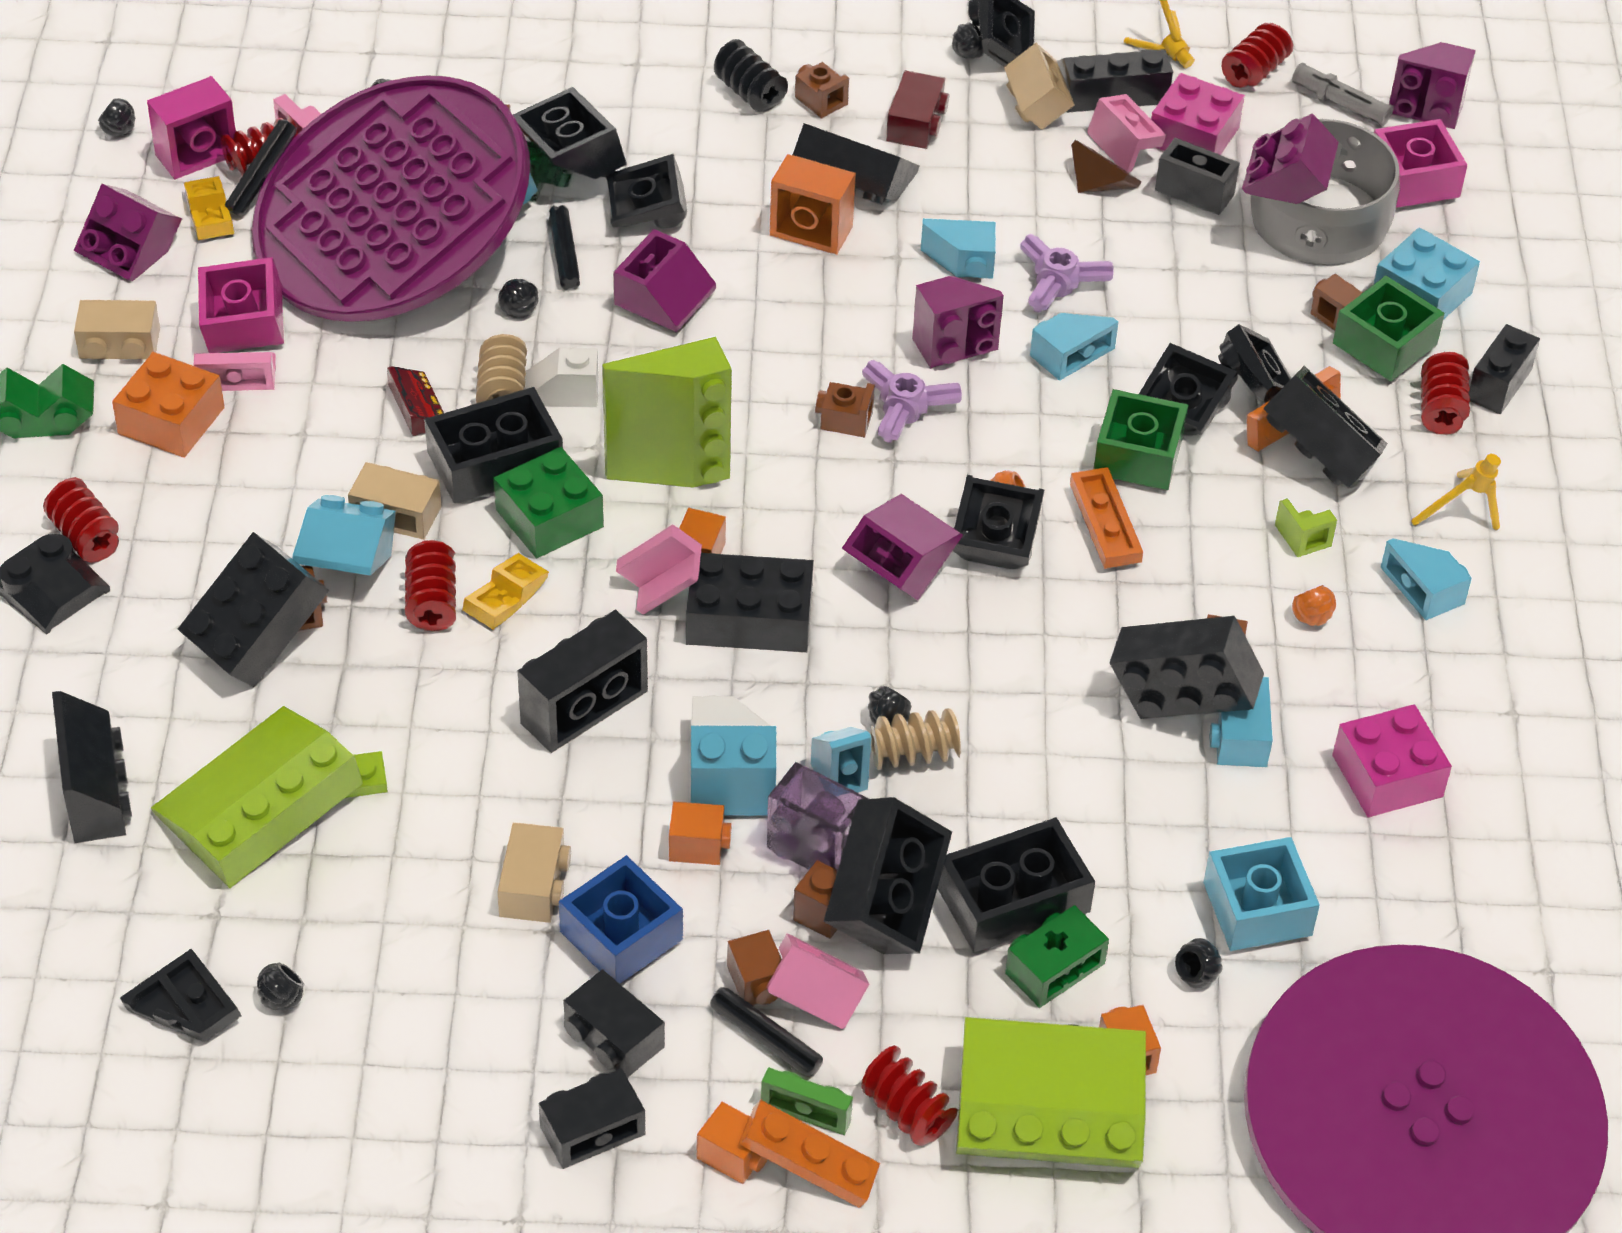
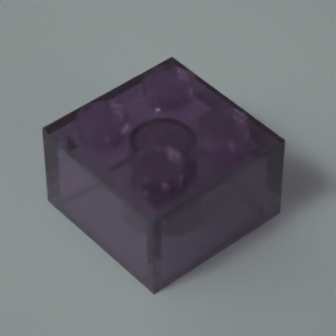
[767,762,869,870]

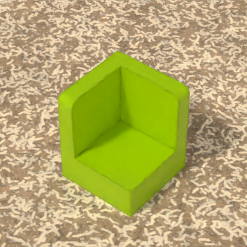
[1275,498,1337,558]

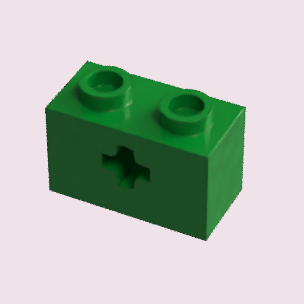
[1005,905,1109,1008]

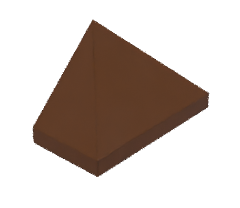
[1071,139,1142,193]

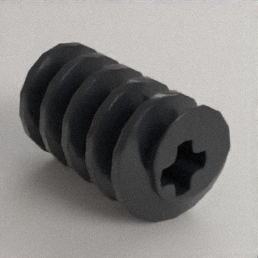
[713,39,788,111]

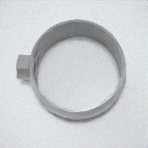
[1250,119,1400,265]

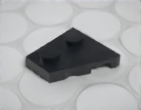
[120,948,242,1042]

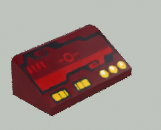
[387,366,444,436]

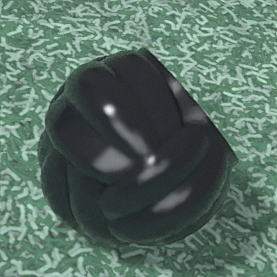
[952,22,984,59]
[97,98,136,136]
[498,279,539,318]
[867,686,912,725]
[1175,938,1223,988]
[257,962,305,1010]

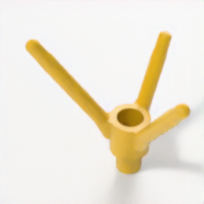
[1124,0,1195,69]
[1411,453,1501,530]

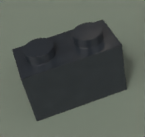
[1155,138,1240,216]
[1469,324,1540,415]
[563,969,665,1078]
[538,1068,646,1169]

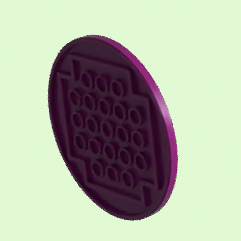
[252,75,530,322]
[1244,944,1608,1233]

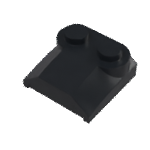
[968,0,1035,67]
[605,154,687,228]
[1218,324,1291,403]
[1139,343,1238,435]
[953,475,1045,569]
[0,534,110,635]

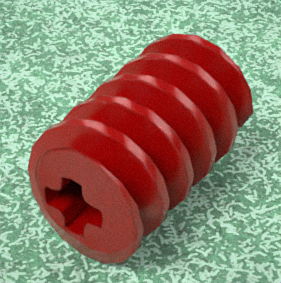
[1221,22,1294,88]
[221,115,298,176]
[1421,352,1470,435]
[43,477,119,563]
[405,540,456,631]
[861,1045,958,1146]

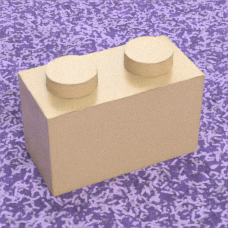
[1004,42,1074,130]
[74,300,160,359]
[348,462,442,540]
[497,822,571,923]

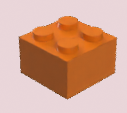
[770,154,856,255]
[112,352,225,458]

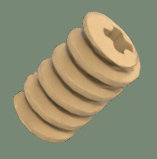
[476,334,527,403]
[870,708,961,770]

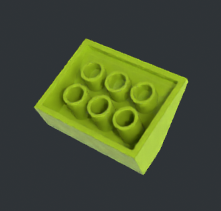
[602,337,732,488]
[151,706,363,888]
[956,1017,1146,1168]

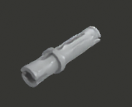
[1292,62,1393,127]

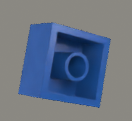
[559,855,683,984]

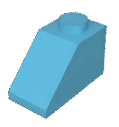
[921,218,996,279]
[1030,313,1119,381]
[1381,538,1472,620]
[1209,677,1273,767]
[810,727,871,801]

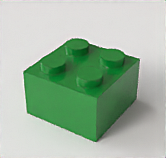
[1333,276,1445,381]
[1093,389,1188,491]
[494,447,604,559]

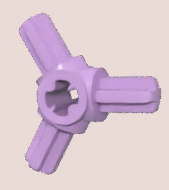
[1020,234,1114,313]
[862,360,962,443]

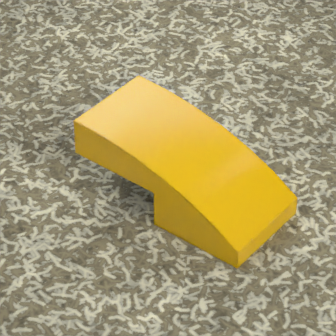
[183,176,234,240]
[462,553,549,630]

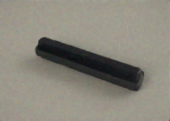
[225,119,297,216]
[549,205,580,290]
[710,987,823,1076]

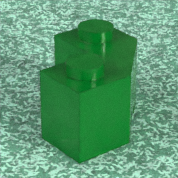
[0,363,94,439]

